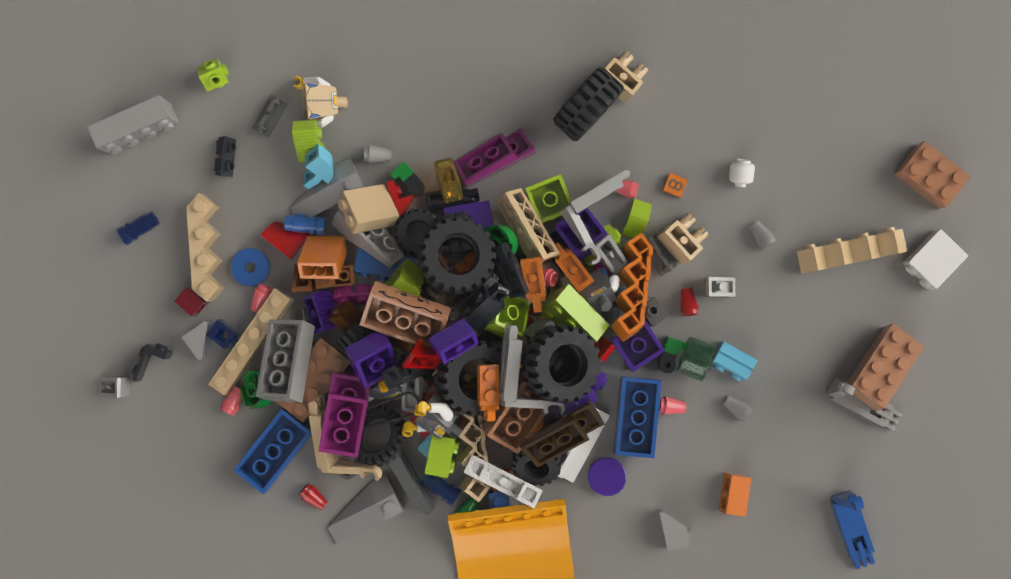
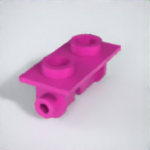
[333,284,373,304]

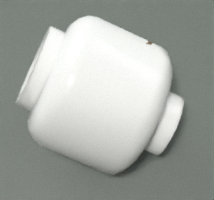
[729,159,755,187]

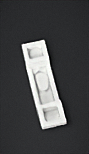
[464,455,543,508]

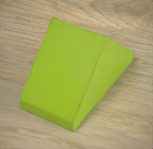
[622,199,652,238]

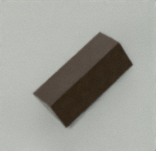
[520,397,605,468]

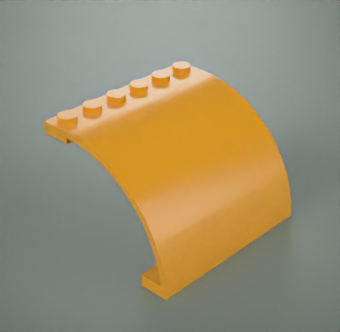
[448,499,575,579]

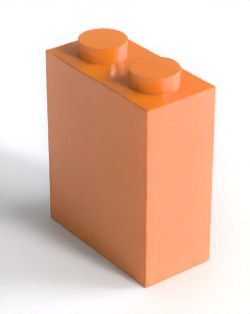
[297,236,347,279]

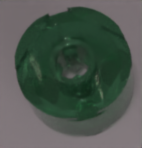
[677,337,716,382]

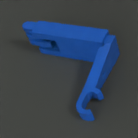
[830,490,875,570]

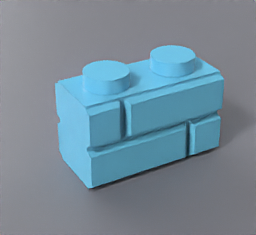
[710,341,758,382]

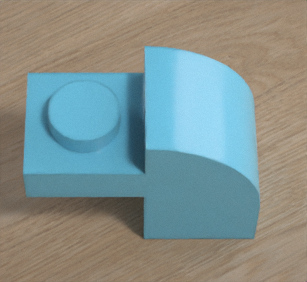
[303,144,333,190]

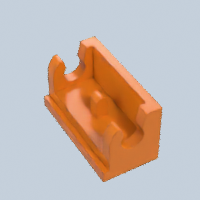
[719,472,752,516]

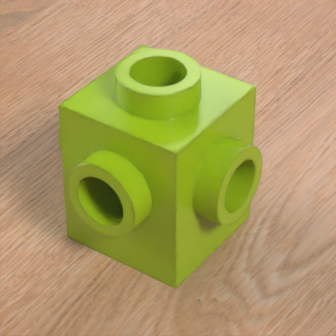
[197,58,229,92]

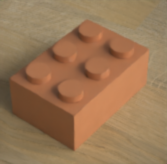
[894,141,971,209]

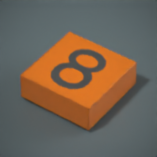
[662,173,688,198]

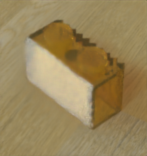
[434,157,463,203]

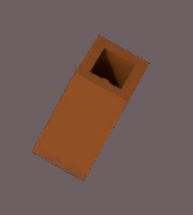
[315,265,355,290]

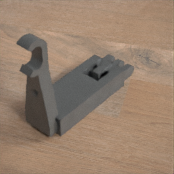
[340,446,435,515]

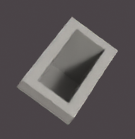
[657,509,692,551]

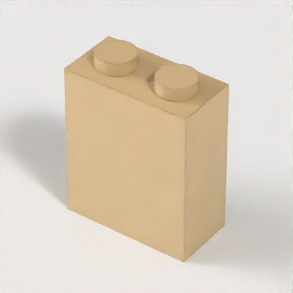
[338,184,400,234]

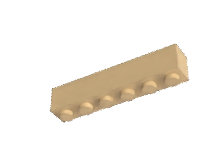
[208,288,295,395]

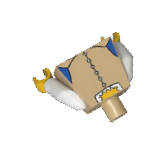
[293,76,348,128]

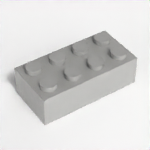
[87,95,179,155]
[256,319,315,403]

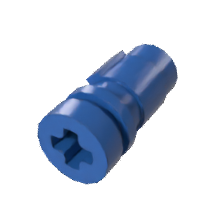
[285,214,326,236]

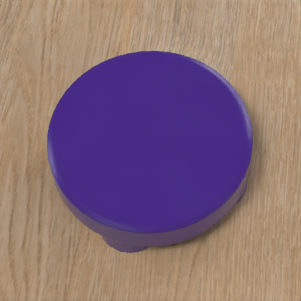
[587,457,626,496]

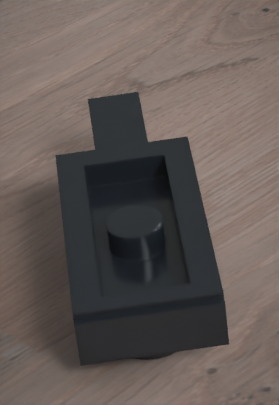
[425,186,480,211]
[495,242,529,299]

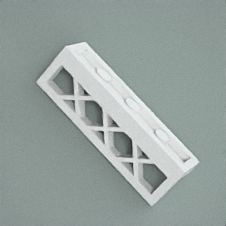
[558,408,610,483]

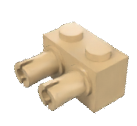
[605,51,648,103]
[656,213,708,265]

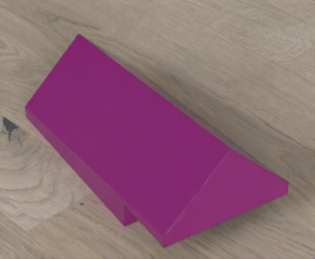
[454,128,536,187]
[318,372,370,458]

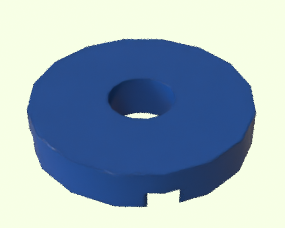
[231,248,270,286]

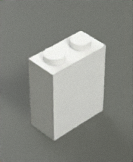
[903,229,969,290]

